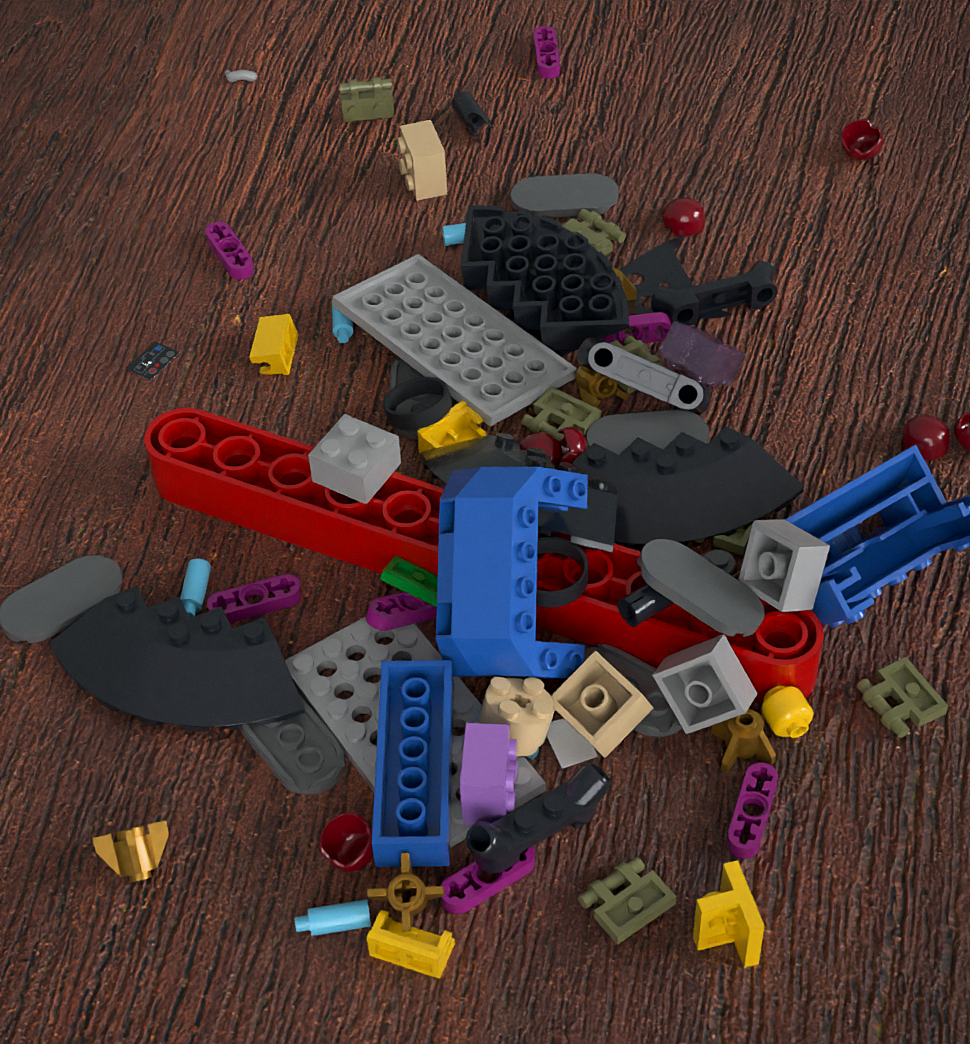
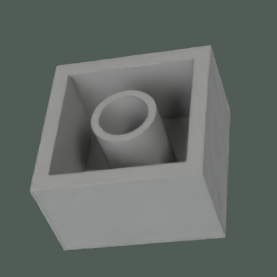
[308,414,401,504]
[738,519,830,612]
[652,634,758,734]

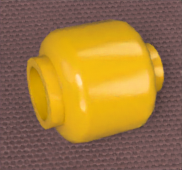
[761,686,814,738]

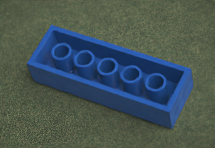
[372,660,454,867]

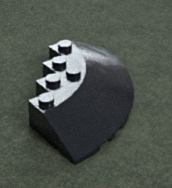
[461,206,629,350]
[572,426,804,549]
[421,433,618,552]
[49,586,305,731]

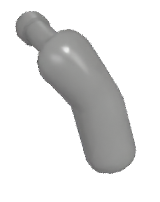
[224,70,257,82]

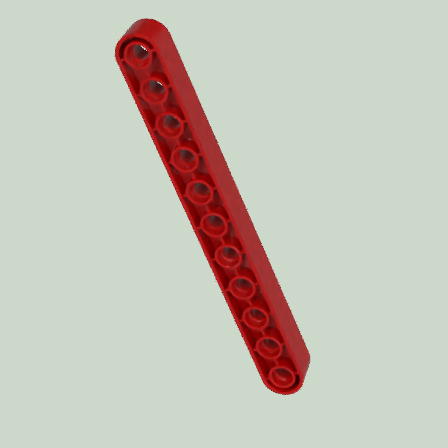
[144,408,824,704]

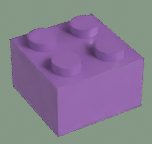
[460,723,518,825]

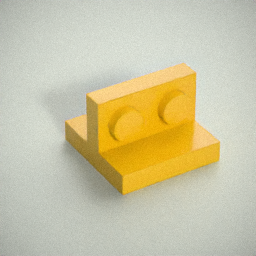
[693,860,765,968]

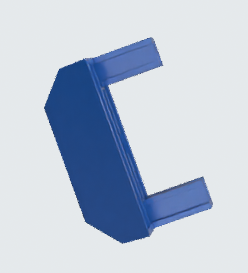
[785,445,970,628]
[436,467,588,680]

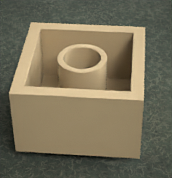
[397,120,447,201]
[551,651,653,758]

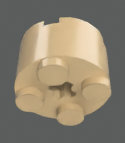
[477,677,555,757]

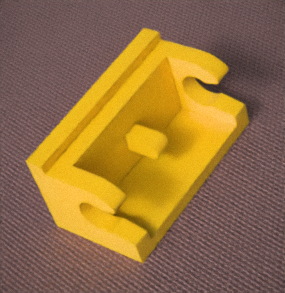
[249,314,298,375]
[417,400,486,454]
[367,910,455,979]

